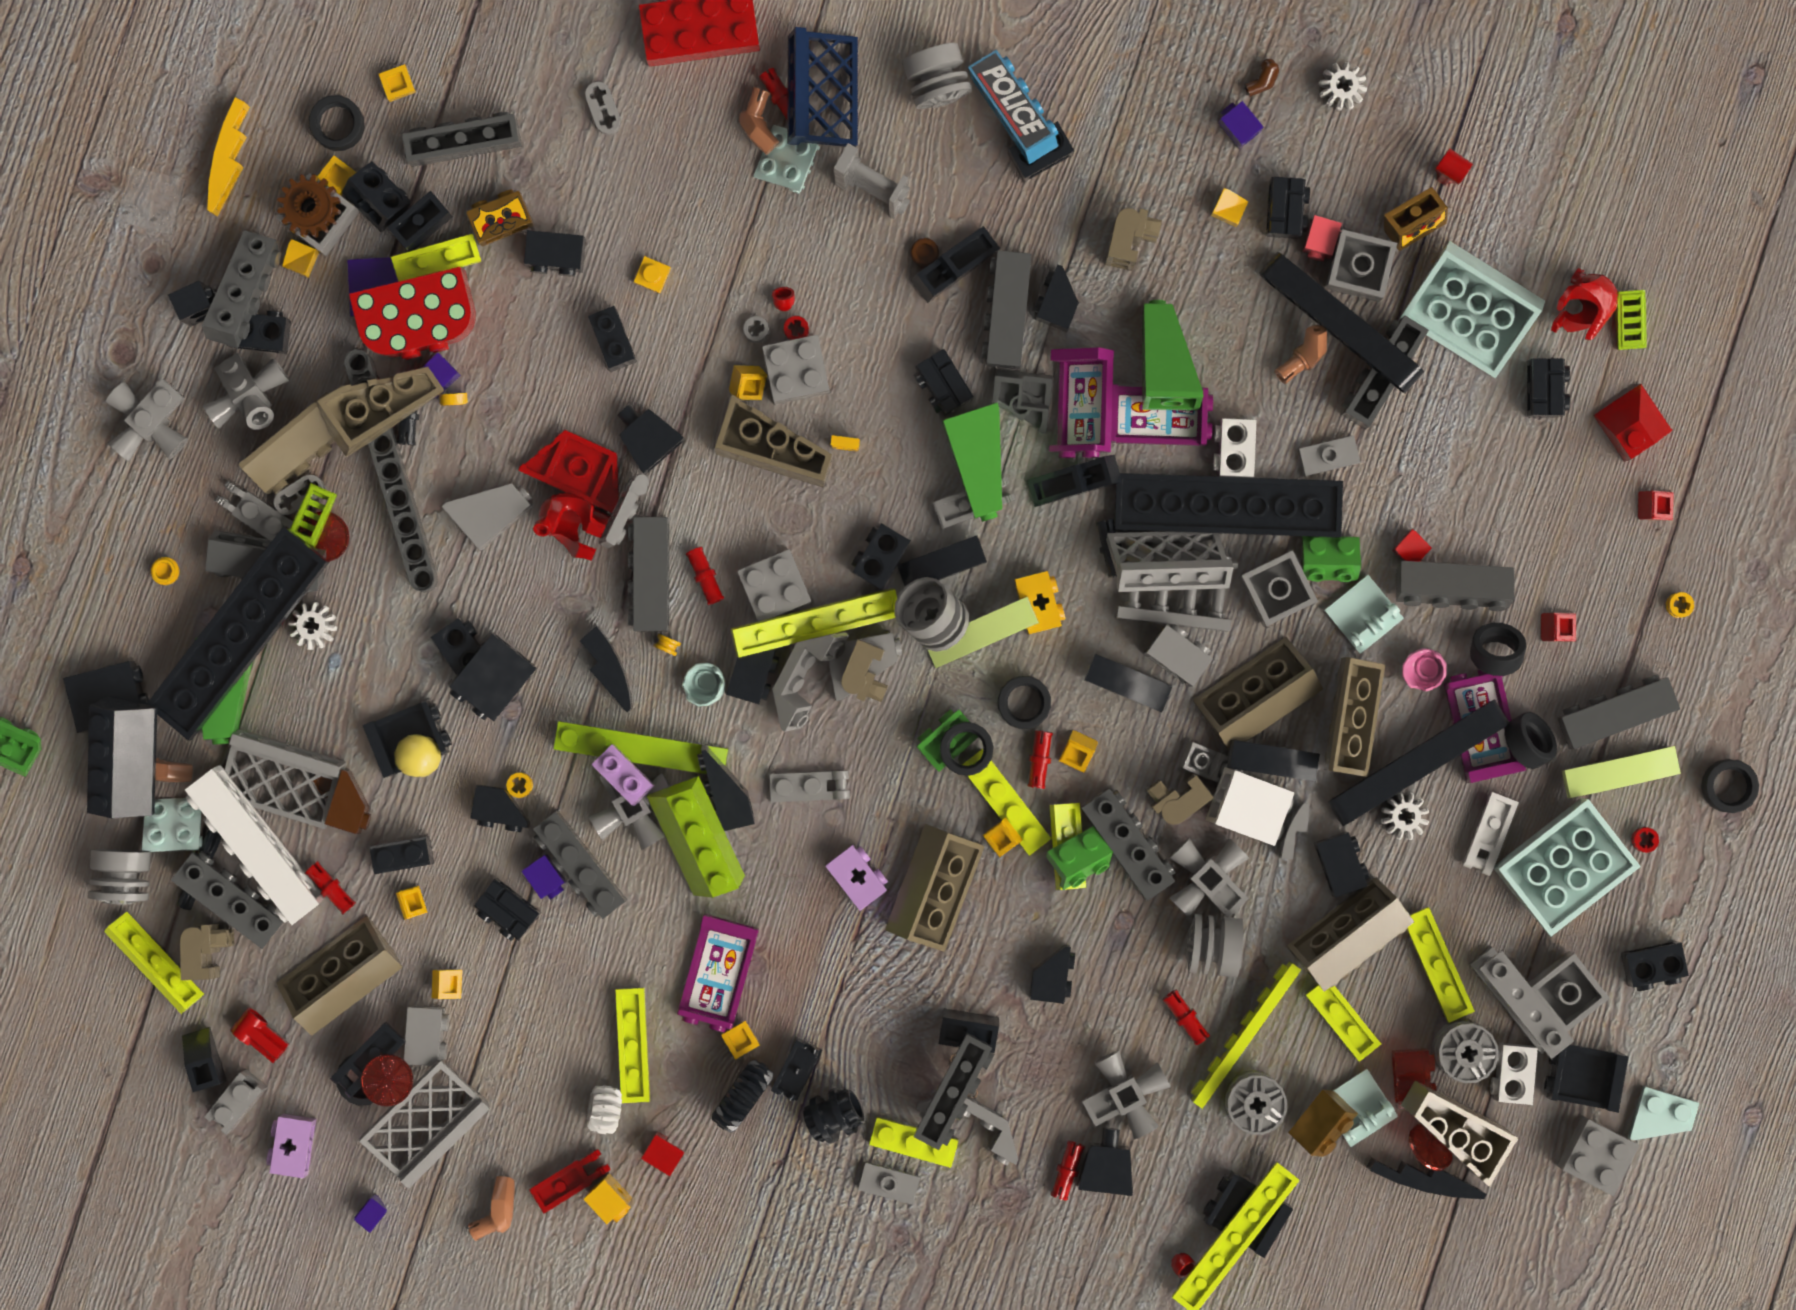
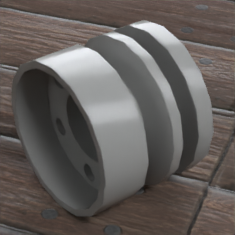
[902,43,972,109]
[894,577,969,652]
[88,849,151,904]
[1185,914,1244,977]
[1432,1020,1499,1083]
[1224,1071,1287,1135]

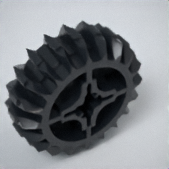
[712,1059,773,1133]

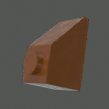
[324,770,371,834]

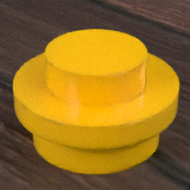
[151,557,180,585]

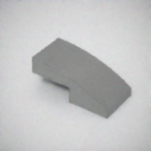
[1279,803,1310,859]

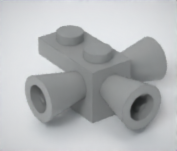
[203,352,290,430]
[105,379,188,461]
[589,773,671,850]
[1169,838,1249,918]
[1082,1050,1171,1139]

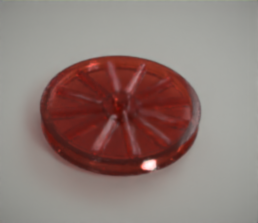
[299,511,349,562]
[361,1054,413,1107]
[1409,1123,1453,1171]

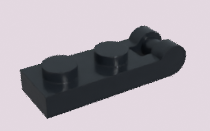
[330,1022,406,1099]

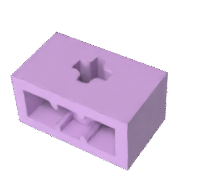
[591,744,655,806]
[826,845,888,911]
[267,1114,316,1178]

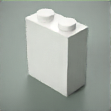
[1205,767,1294,846]

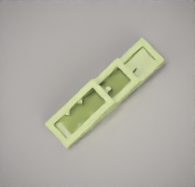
[928,597,1039,668]
[1562,746,1681,798]

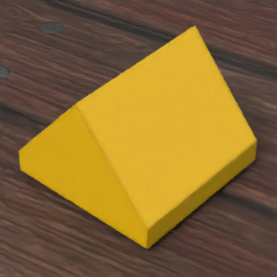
[395,886,427,920]

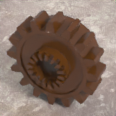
[277,174,341,238]

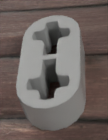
[585,81,621,135]
[274,475,325,516]

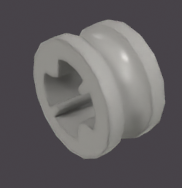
[743,316,770,343]

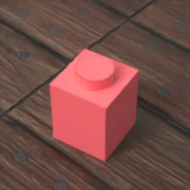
[1302,215,1342,262]

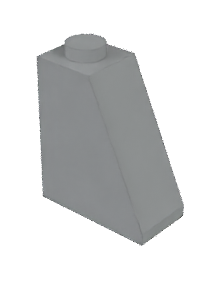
[442,483,533,550]
[829,633,902,701]

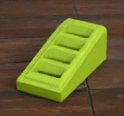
[1614,290,1647,350]
[290,483,337,548]

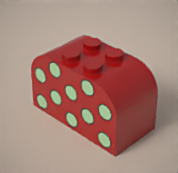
[349,267,476,360]

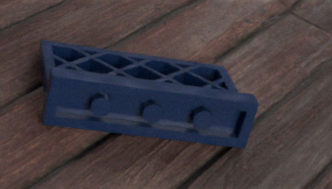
[787,27,858,147]

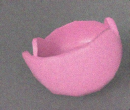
[1402,648,1447,691]

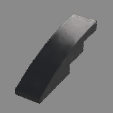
[1366,1157,1487,1199]

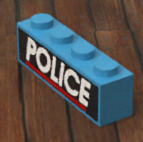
[968,49,1059,164]

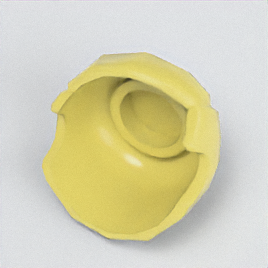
[394,734,441,777]

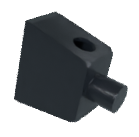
[617,405,685,475]
[1077,1128,1133,1196]

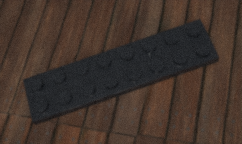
[1115,473,1343,538]
[146,526,330,741]

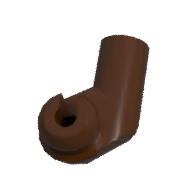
[1244,59,1279,97]

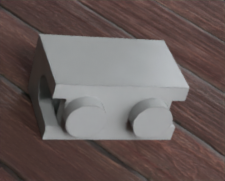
[404,1005,449,1066]
[204,1069,268,1135]

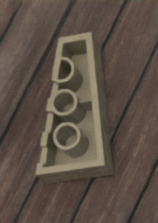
[715,395,832,488]
[1401,1080,1518,1187]

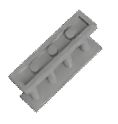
[834,143,910,219]
[1116,550,1238,632]
[1469,947,1574,1059]

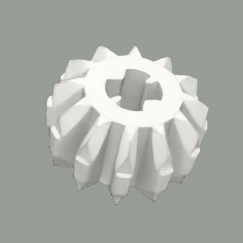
[1318,62,1367,111]
[288,602,338,650]
[1381,792,1429,840]
[587,1085,622,1134]

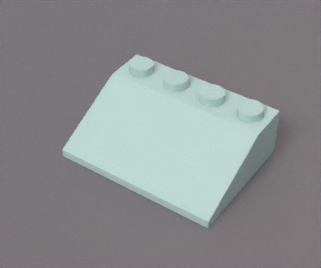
[1400,241,1545,378]
[1494,798,1641,937]

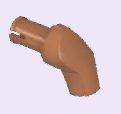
[739,87,780,155]
[1274,325,1327,384]
[155,758,193,782]
[468,1176,515,1241]

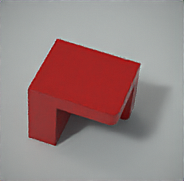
[641,1132,684,1176]

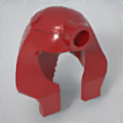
[1551,268,1618,340]
[533,493,611,561]

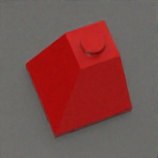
[1593,384,1672,462]

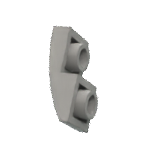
[1179,741,1243,783]

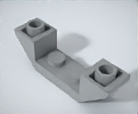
[772,632,849,732]
[916,1096,1018,1165]

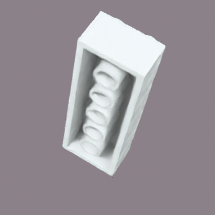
[185,765,325,925]

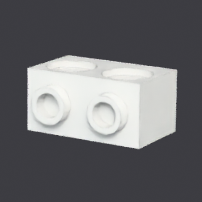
[1213,419,1256,478]
[1490,1043,1538,1105]

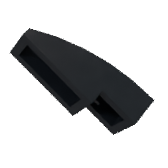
[911,226,1000,303]
[1027,455,1122,507]
[897,535,987,587]
[580,626,633,713]
[1084,654,1173,713]
[1227,740,1320,782]

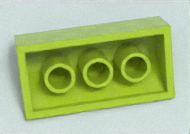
[647,776,745,898]

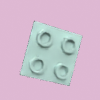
[753,125,820,194]
[1324,575,1404,654]
[142,798,203,852]
[1333,1069,1398,1147]

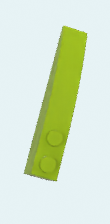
[554,721,728,774]

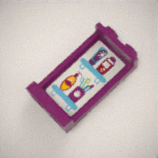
[1049,347,1114,458]
[1111,384,1213,446]
[1444,670,1526,783]
[677,914,759,1032]

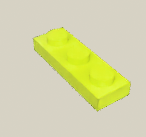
[391,234,481,282]
[1050,803,1086,890]
[1305,984,1381,1062]
[869,1117,959,1168]

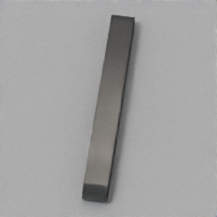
[344,349,438,593]

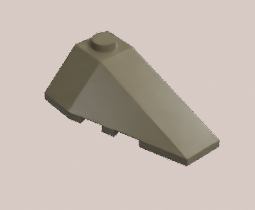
[317,367,444,457]

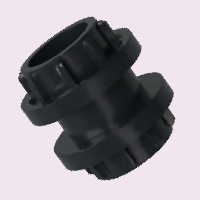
[803,1087,864,1144]

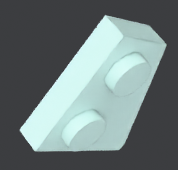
[1628,1086,1699,1140]

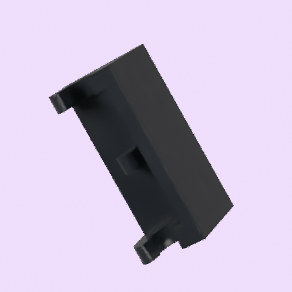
[938,1008,999,1053]
[771,1037,823,1102]

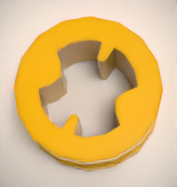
[1665,592,1694,618]
[653,633,681,656]
[506,772,533,798]

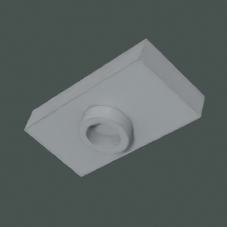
[1298,435,1361,476]
[858,1162,920,1205]

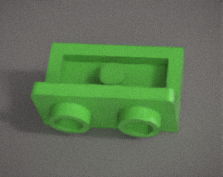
[1302,536,1361,582]
[917,709,978,772]
[0,717,42,777]
[1046,826,1113,890]

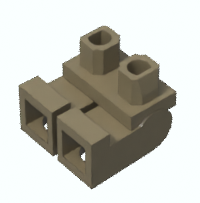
[1105,208,1162,271]
[841,639,888,702]
[1146,773,1214,825]
[180,924,235,980]

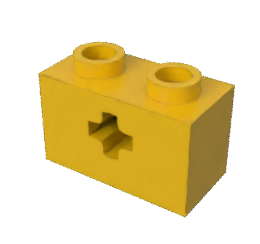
[1014,571,1065,635]
[583,1173,632,1224]

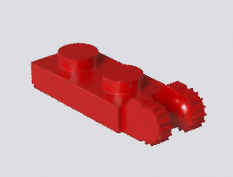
[529,1149,611,1214]

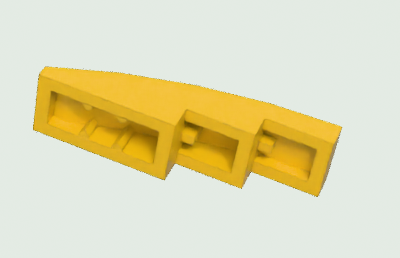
[207,97,250,217]

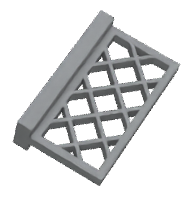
[1106,531,1234,592]
[225,729,347,829]
[359,1059,490,1189]

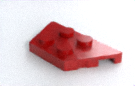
[518,430,619,513]

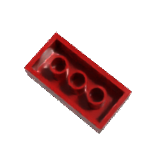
[639,0,760,67]

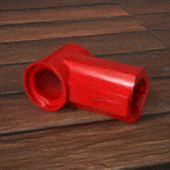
[1435,148,1473,185]
[230,1007,290,1063]

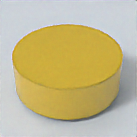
[439,393,468,406]

